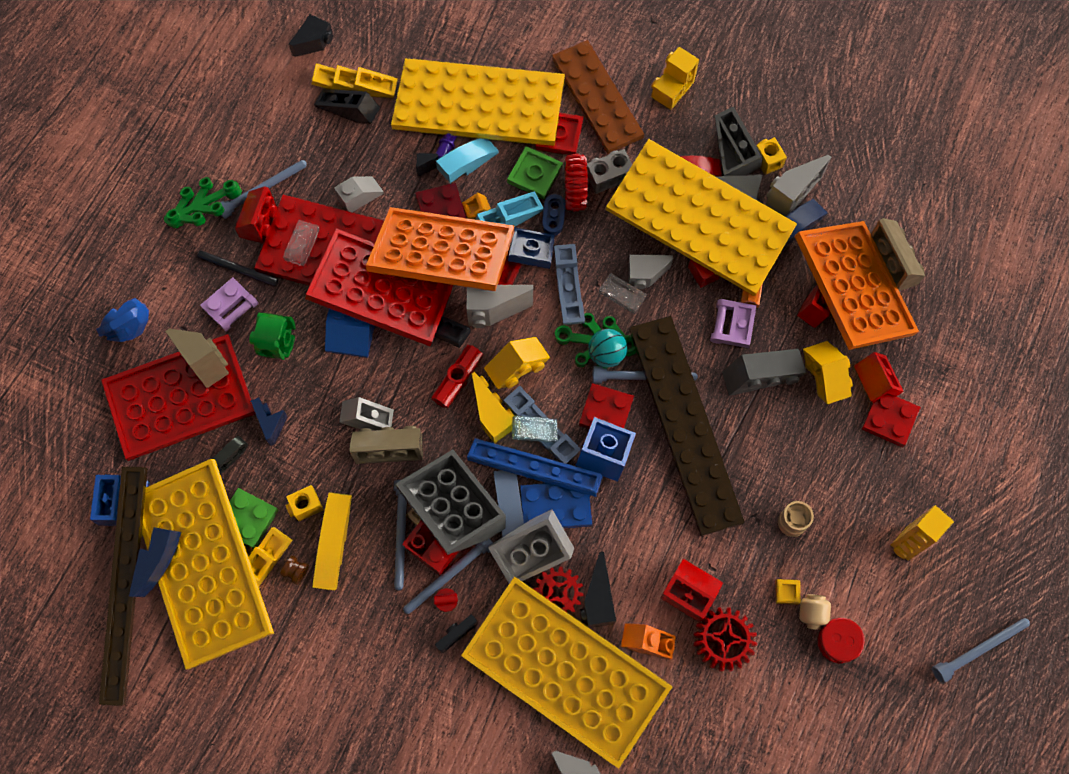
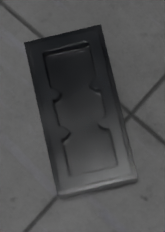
[434,316,471,348]
[435,614,478,654]

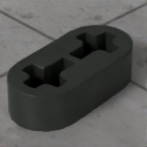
[213,436,248,474]

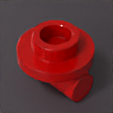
[434,588,458,612]

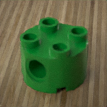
[249,312,296,360]

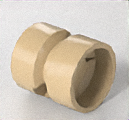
[778,501,814,537]

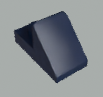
[251,397,287,446]

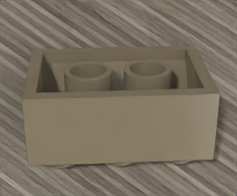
[871,218,925,291]
[165,329,229,388]
[350,426,423,464]

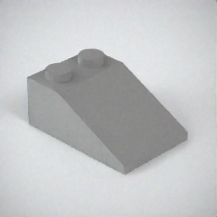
[766,155,831,217]
[467,285,533,328]
[488,509,574,584]

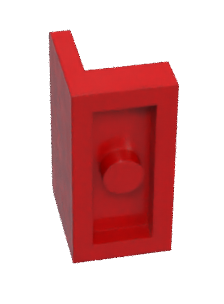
[854,352,904,402]

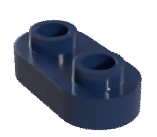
[542,194,565,235]

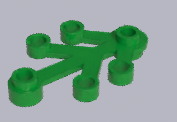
[164,177,242,228]
[555,313,636,369]

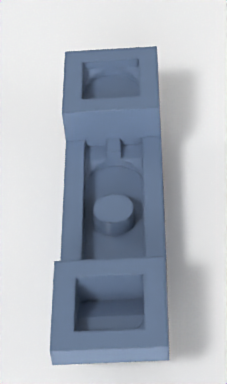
[554,244,585,325]
[503,386,581,464]
[493,470,524,537]

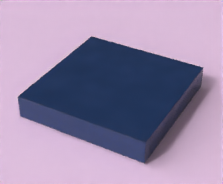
[508,227,555,269]

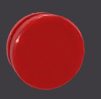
[817,618,865,664]

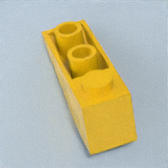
[472,372,516,444]

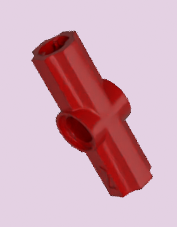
[431,344,484,409]

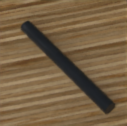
[197,250,278,287]

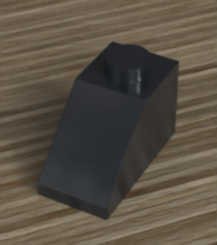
[289,14,333,57]

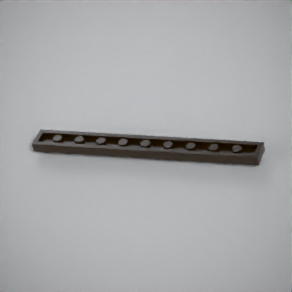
[99,466,148,706]

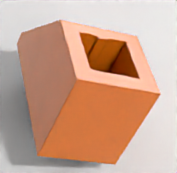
[621,623,676,659]

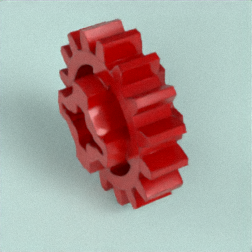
[533,566,584,613]

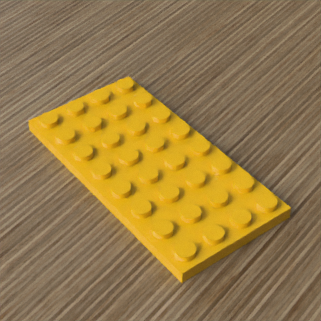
[391,58,565,146]
[605,139,797,296]
[142,459,274,670]
[461,577,673,769]

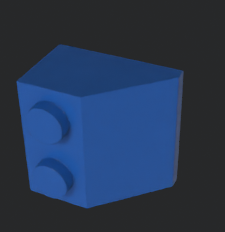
[325,308,375,358]
[576,417,636,482]

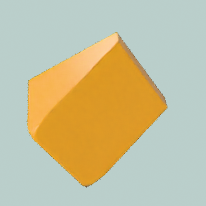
[462,192,491,220]

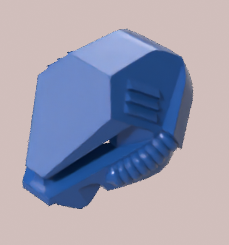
[96,298,149,342]

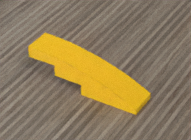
[311,63,398,98]
[312,492,352,591]
[248,527,293,587]

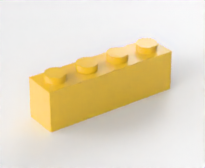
[891,505,954,560]

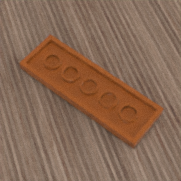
[552,40,644,154]

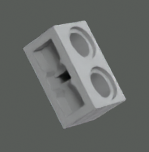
[587,149,632,194]

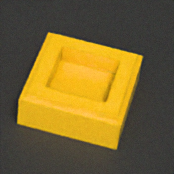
[776,579,801,605]

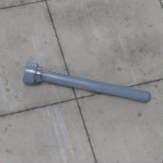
[220,160,307,219]
[592,366,698,384]
[394,480,407,591]
[403,539,493,614]
[932,618,1030,684]

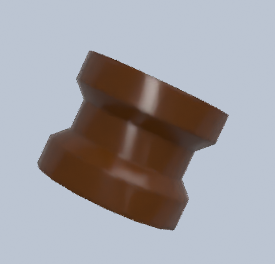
[280,556,309,585]

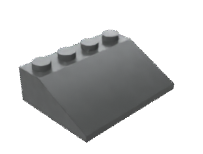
[395,450,506,555]

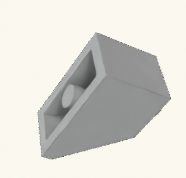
[334,176,384,212]
[628,255,673,289]
[340,397,394,430]
[551,751,600,774]

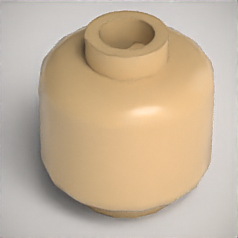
[799,594,831,630]

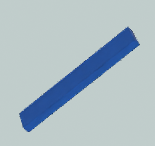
[467,438,603,497]

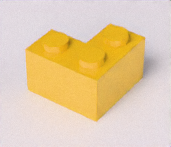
[651,47,699,110]
[484,337,550,389]
[803,341,853,404]

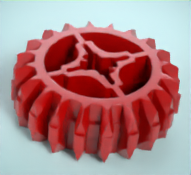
[565,154,588,211]
[693,607,757,672]

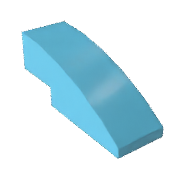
[436,138,499,183]
[475,191,544,227]

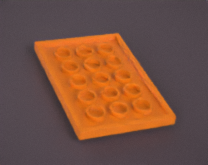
[366,207,514,291]
[795,221,919,350]

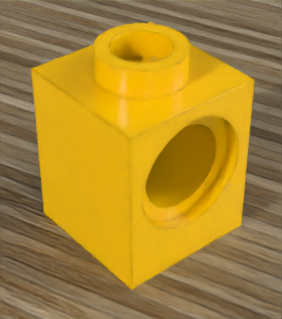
[756,137,787,175]
[285,485,324,521]

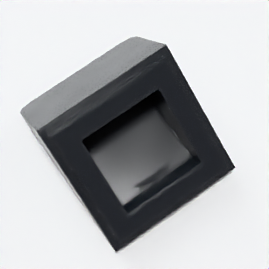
[416,153,438,176]

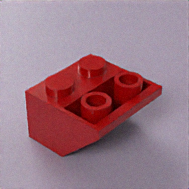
[235,186,278,243]
[402,520,461,576]
[660,558,723,623]

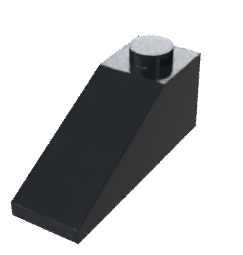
[314,89,380,124]
[580,552,616,628]

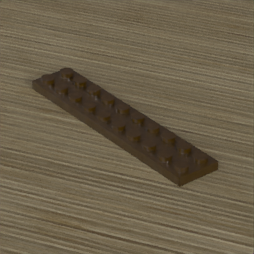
[629,316,745,537]

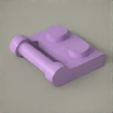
[200,277,259,332]
[710,299,756,348]

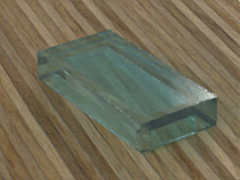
[512,415,557,443]

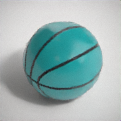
[588,329,627,367]

